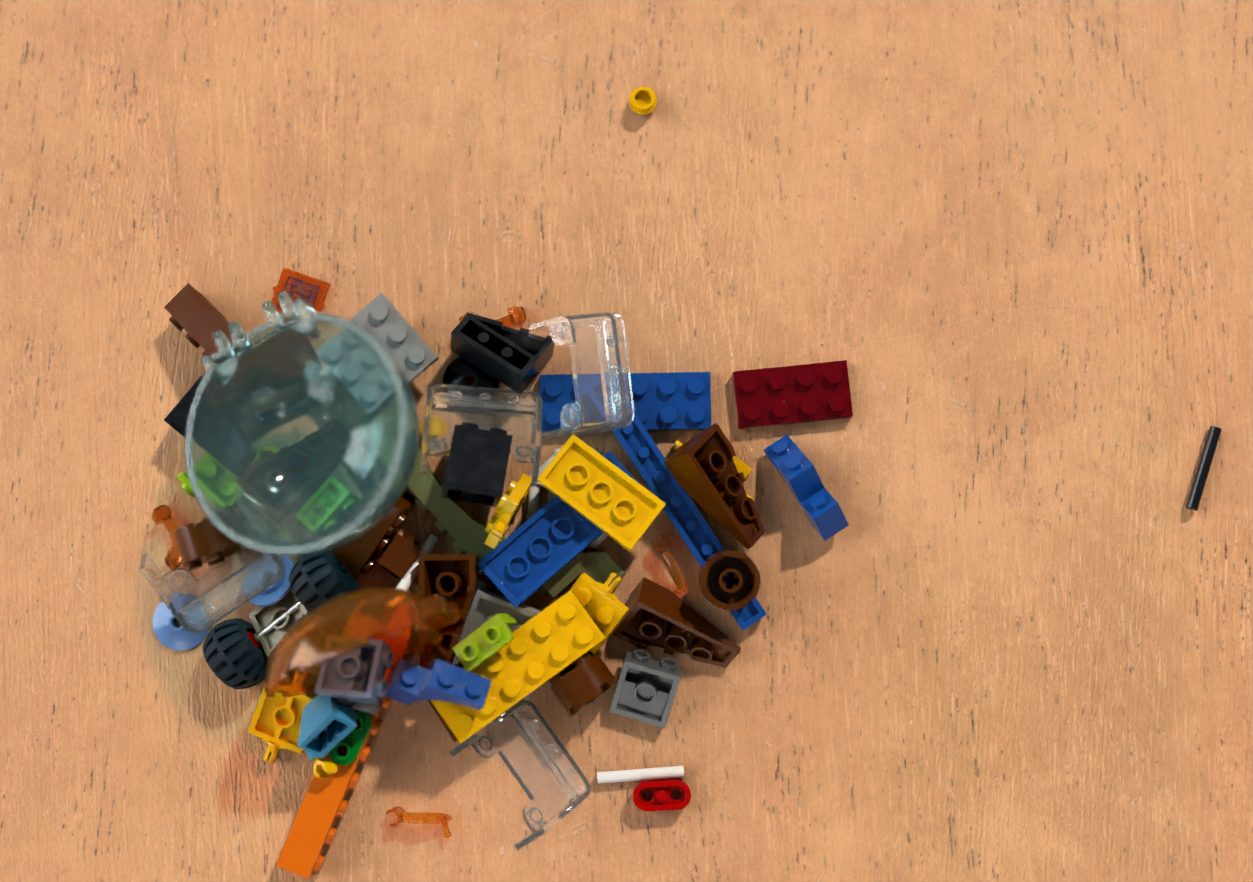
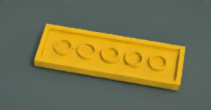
[430,590,606,743]

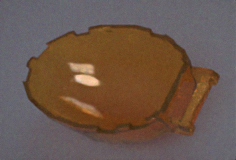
[265,587,460,698]

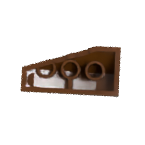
[612,577,741,668]

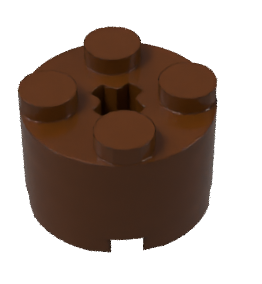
[173,514,242,572]
[698,550,761,610]
[549,651,618,717]

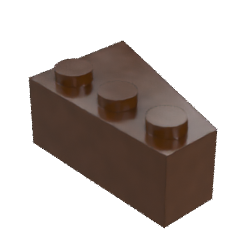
[164,283,252,366]
[331,480,416,579]

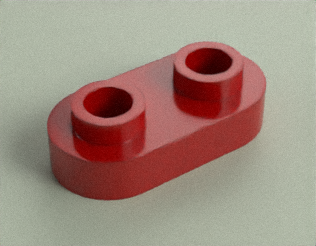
[633,779,691,811]

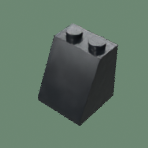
[441,422,513,508]

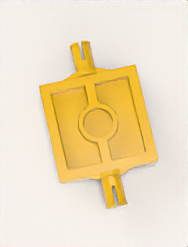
[484,473,534,549]
[569,572,629,654]
[248,669,315,763]

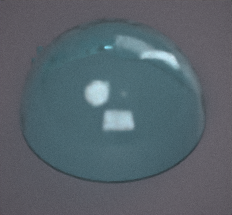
[185,291,419,556]

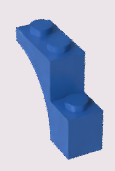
[763,435,849,541]
[386,658,492,711]

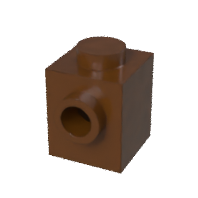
[376,533,422,580]

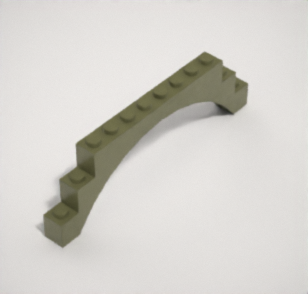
[356,383,625,598]

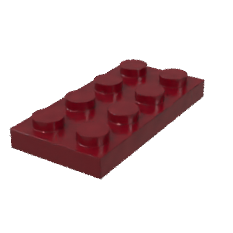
[733,360,853,429]

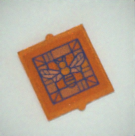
[267,268,331,328]

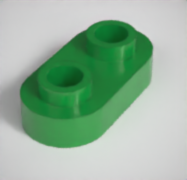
[329,709,373,765]

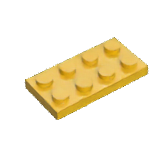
[537,434,666,552]

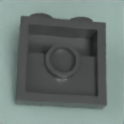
[609,649,683,729]

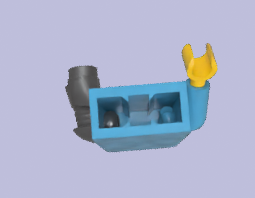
[297,695,382,778]

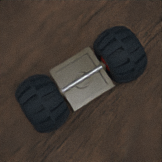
[203,548,360,689]

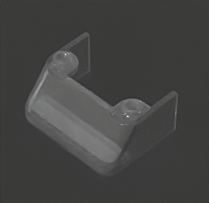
[528,312,635,439]
[420,384,543,482]
[139,492,285,633]
[449,700,590,850]

